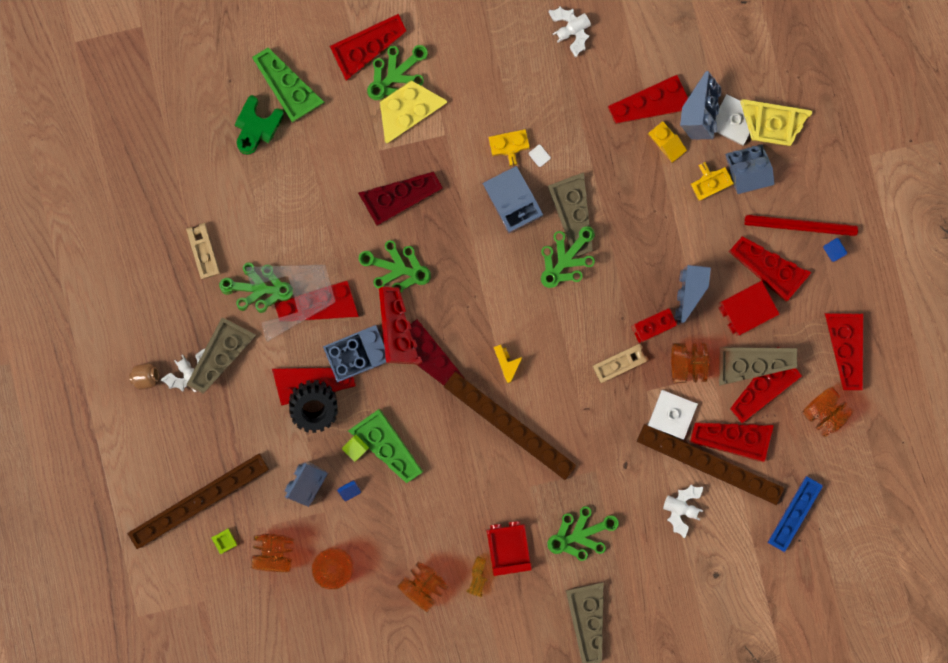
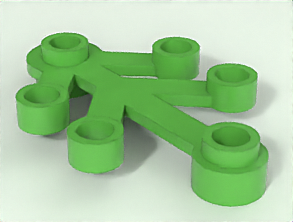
[367,45,428,100]
[541,226,595,288]
[359,240,431,293]
[219,263,293,313]
[547,506,619,561]

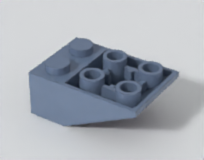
[680,71,721,140]
[482,166,543,234]
[675,265,711,325]
[323,325,386,382]
[285,462,328,507]

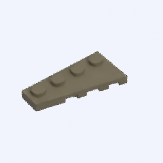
[719,347,798,386]

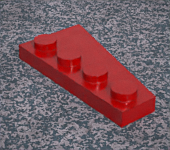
[330,14,406,80]
[608,75,688,124]
[728,236,812,302]
[274,281,359,322]
[379,286,422,365]
[825,313,863,391]
[730,347,802,424]
[272,368,356,406]
[690,423,774,463]

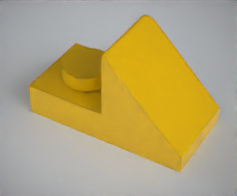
[648,121,687,163]
[493,345,522,383]

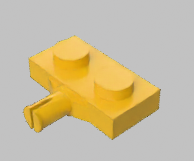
[488,129,530,166]
[690,162,734,201]

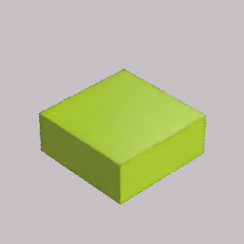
[341,434,369,462]
[211,528,238,554]

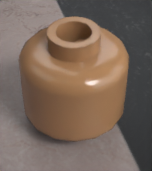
[129,363,159,390]

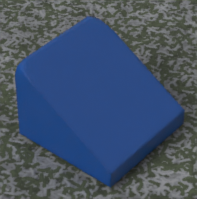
[823,238,847,262]
[337,480,361,501]

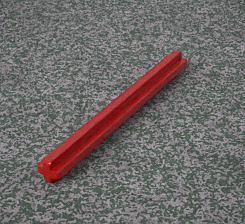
[744,215,858,236]

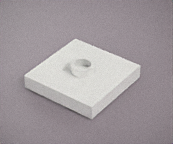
[716,94,750,146]
[648,390,698,440]

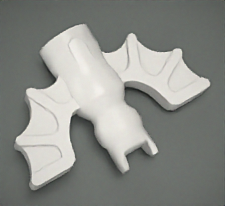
[548,6,591,57]
[161,349,205,393]
[663,485,703,538]

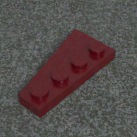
[358,171,443,226]
[410,319,465,385]

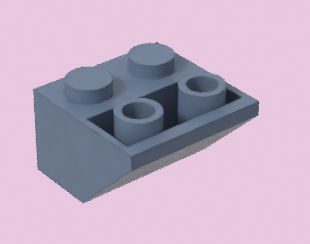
[725,144,775,194]

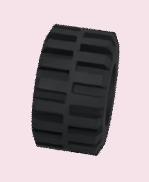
[289,380,338,433]

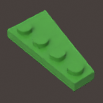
[252,48,325,123]
[348,409,423,483]

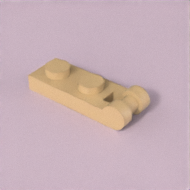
[186,223,220,279]
[593,343,649,383]

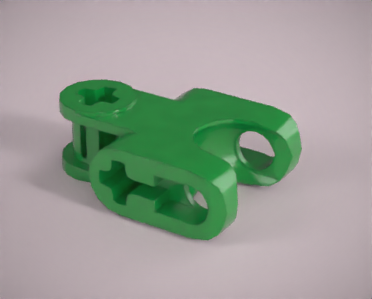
[235,95,284,155]

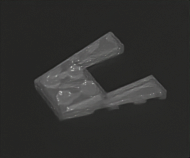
[246,265,336,342]

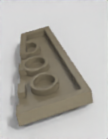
[548,173,593,258]
[186,318,256,394]
[566,582,604,663]

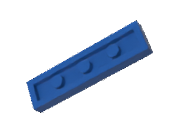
[767,476,823,552]

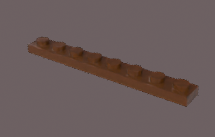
[443,372,577,480]
[636,424,784,505]
[127,453,270,550]

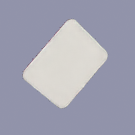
[529,145,550,167]

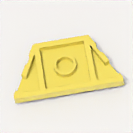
[379,80,447,144]
[740,99,812,146]

